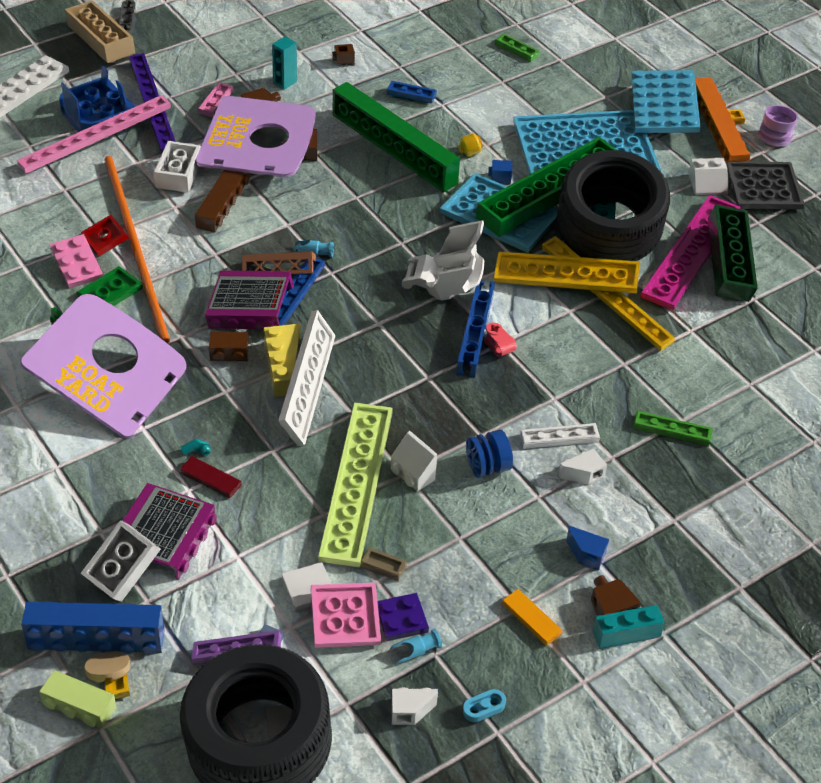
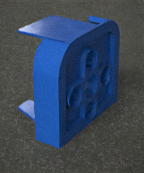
[59,65,135,132]

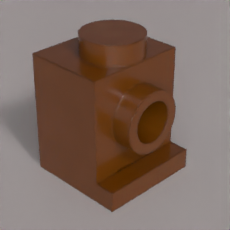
[332,44,355,66]

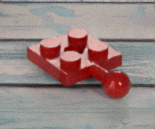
[81,214,129,257]

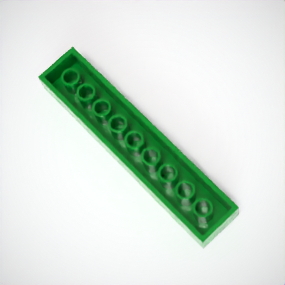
[332,82,460,193]
[476,137,617,237]

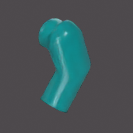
[180,439,211,456]

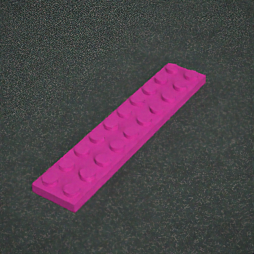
[641,195,740,310]

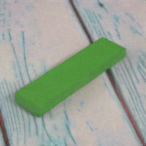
[633,411,713,446]

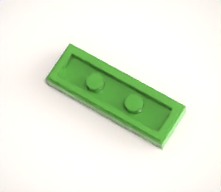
[495,34,540,62]

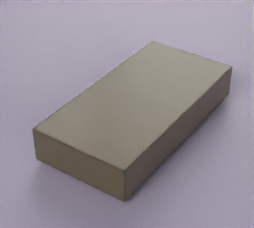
[360,547,407,581]

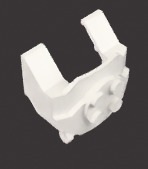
[402,220,484,301]

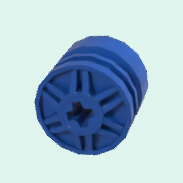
[466,430,513,478]

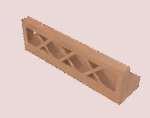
[242,251,316,275]

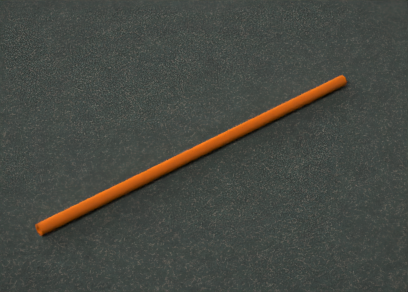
[104,156,170,344]

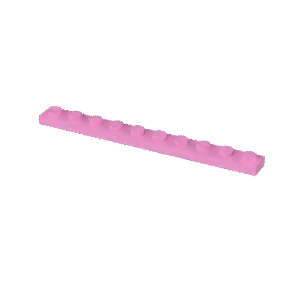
[17,95,171,173]

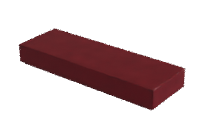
[180,456,242,498]

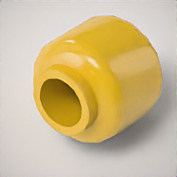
[458,133,483,157]

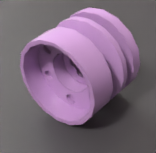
[758,105,798,147]

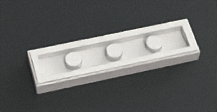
[519,423,600,449]

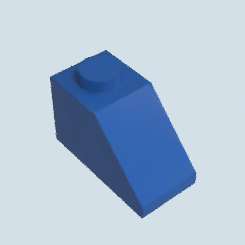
[566,526,609,570]

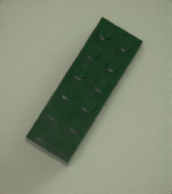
[708,204,758,302]

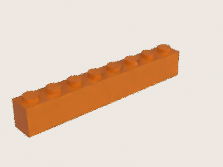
[695,77,750,164]

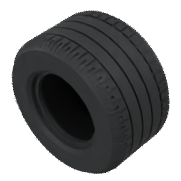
[557,150,670,261]
[180,644,332,783]

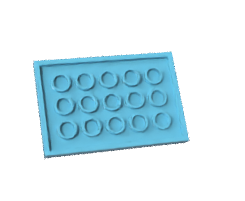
[631,70,700,133]
[440,173,558,253]

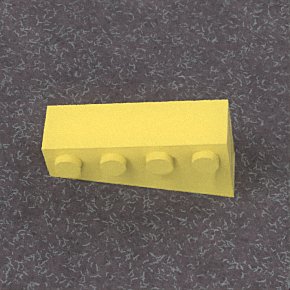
[264,323,301,397]

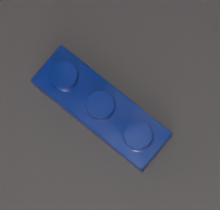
[387,81,437,104]

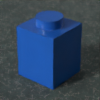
[488,160,512,184]

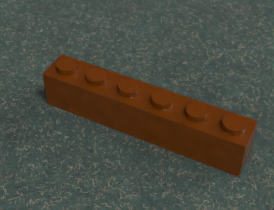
[195,170,254,233]

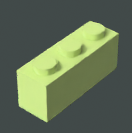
[39,670,116,729]

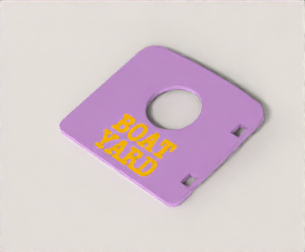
[196,96,316,177]
[21,294,186,439]

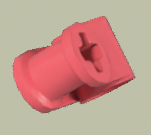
[484,322,517,358]

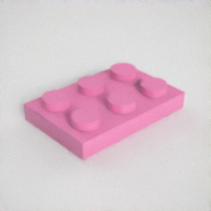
[50,234,103,288]

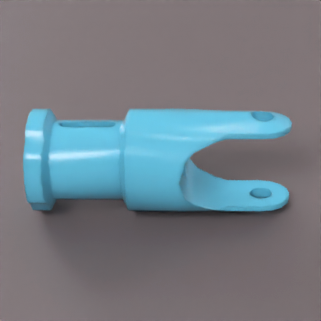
[293,240,334,258]
[390,629,442,663]

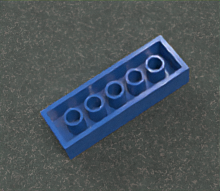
[21,602,165,654]

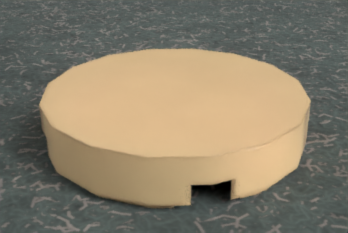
[84,651,130,682]

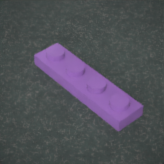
[191,630,282,665]

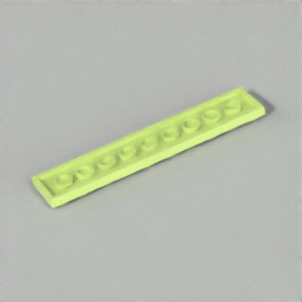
[318,403,393,568]

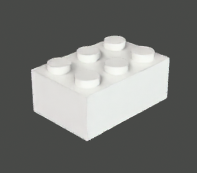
[154,141,201,193]
[81,520,161,602]

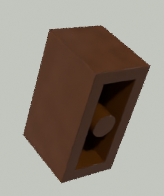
[209,332,249,361]

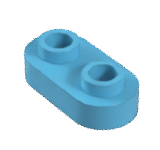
[463,689,506,722]

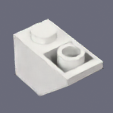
[559,449,607,485]
[392,687,438,725]

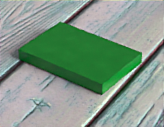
[76,266,143,306]

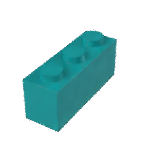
[272,36,297,90]
[593,605,665,649]

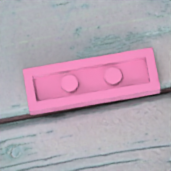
[198,82,233,117]

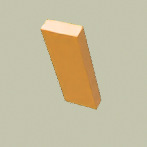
[502,589,563,646]

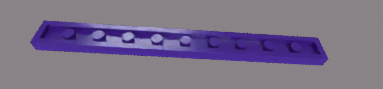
[129,53,176,154]

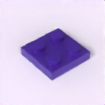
[377,593,429,641]

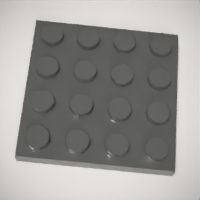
[726,161,805,210]

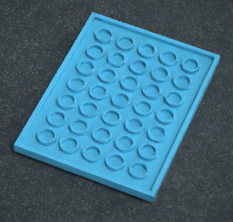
[513,110,661,174]

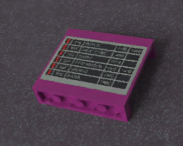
[205,271,293,330]
[123,483,217,580]

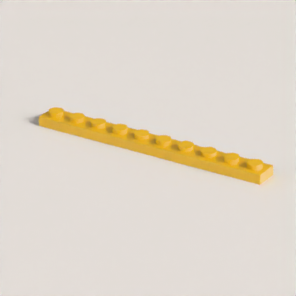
[542,236,675,351]

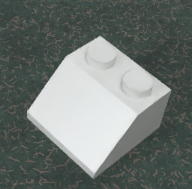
[688,158,728,195]
[391,431,437,492]

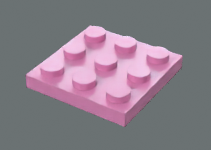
[311,583,381,648]

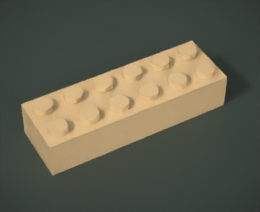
[65,0,135,63]

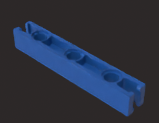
[457,280,495,378]

